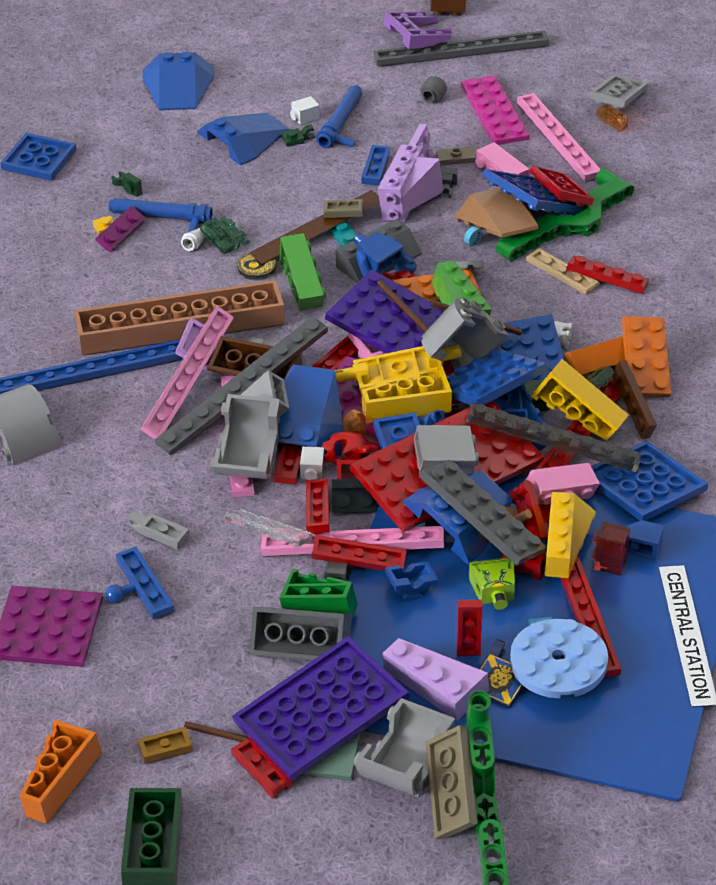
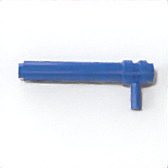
[317,85,362,148]
[109,198,213,232]

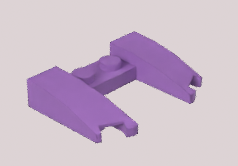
[383,11,452,49]

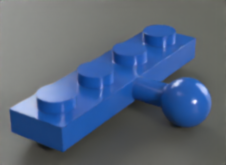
[105,547,175,620]

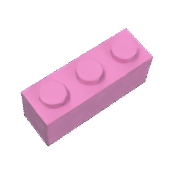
[475,142,529,176]
[526,463,600,505]

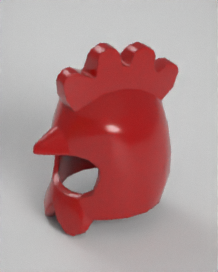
[322,431,381,466]

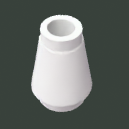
[181,228,207,251]

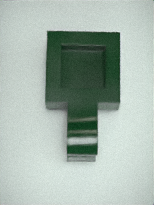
[281,125,315,147]
[111,171,143,197]

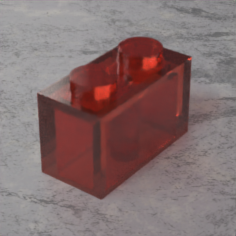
[592,521,630,576]

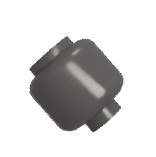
[420,76,447,103]

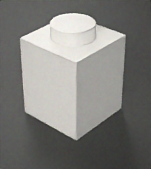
[290,96,320,125]
[300,446,325,480]

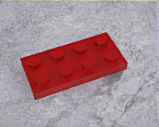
[530,165,594,207]

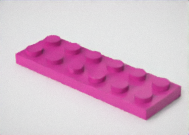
[461,76,529,145]

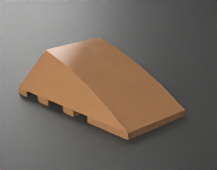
[454,187,538,238]

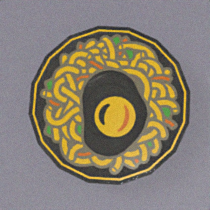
[237,253,277,280]

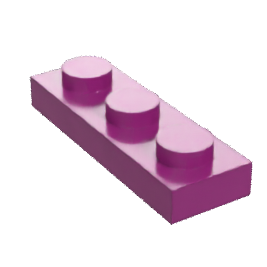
[95,205,146,252]

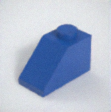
[611,520,664,560]

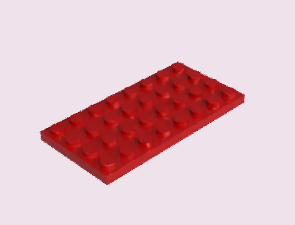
[350,400,544,533]

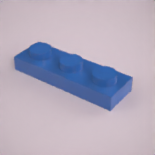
[361,145,390,185]

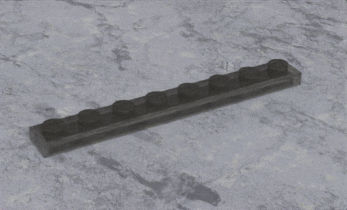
[466,402,641,472]

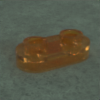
[597,104,628,132]
[343,409,366,437]

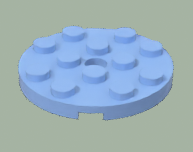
[510,619,608,698]

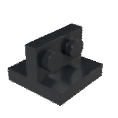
[332,479,377,513]

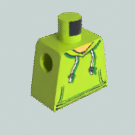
[469,558,515,610]

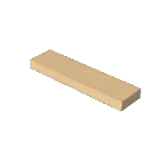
[526,248,600,295]

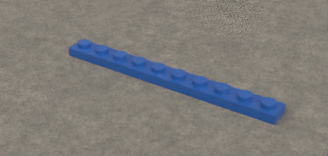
[0,339,183,394]

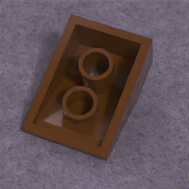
[430,0,466,15]

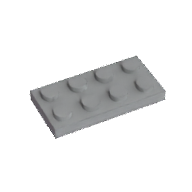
[589,74,648,109]

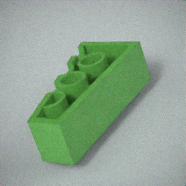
[280,233,326,310]
[432,261,492,315]

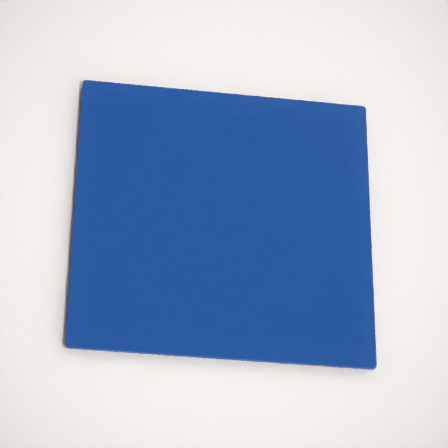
[348,476,716,802]

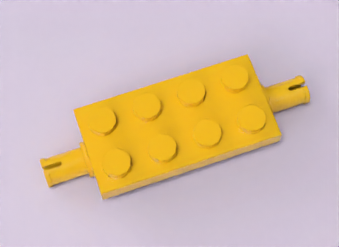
[335,345,462,394]

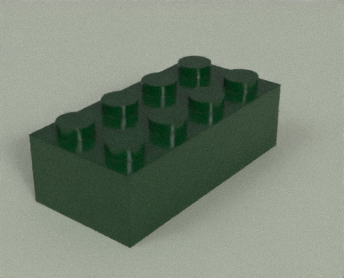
[121,788,183,885]

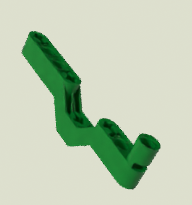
[496,168,634,262]
[465,690,509,885]

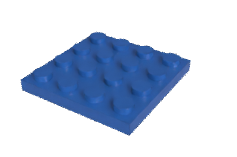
[482,169,586,216]
[498,314,565,381]
[446,348,548,408]
[591,440,708,521]

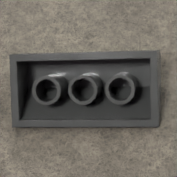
[336,219,422,283]
[249,607,352,660]

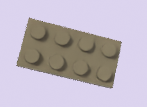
[426,725,477,839]

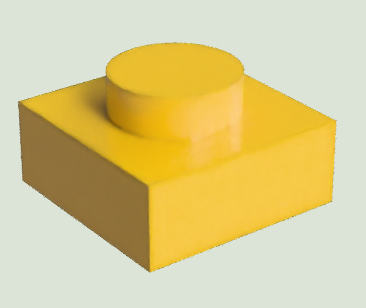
[93,216,114,234]

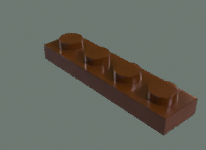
[612,361,657,439]

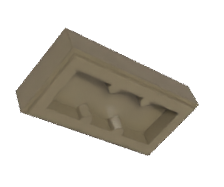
[436,147,476,165]
[323,199,363,218]

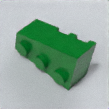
[279,568,358,619]

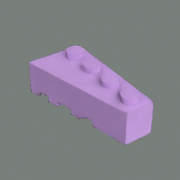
[382,638,489,721]

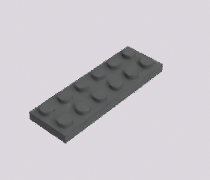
[419,459,547,566]

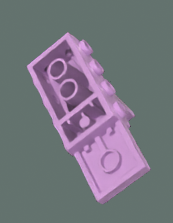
[378,124,443,222]

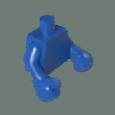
[354,232,417,277]

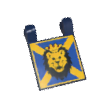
[479,639,524,709]

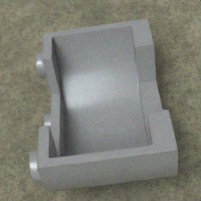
[421,297,509,366]
[0,384,61,466]
[210,394,280,479]
[354,698,455,797]

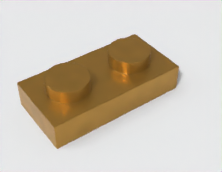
[138,727,193,764]

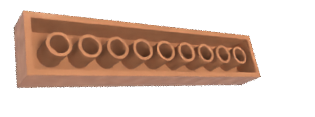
[74,280,285,355]

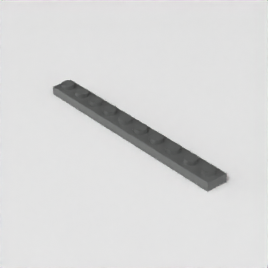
[374,30,549,66]
[155,316,328,455]

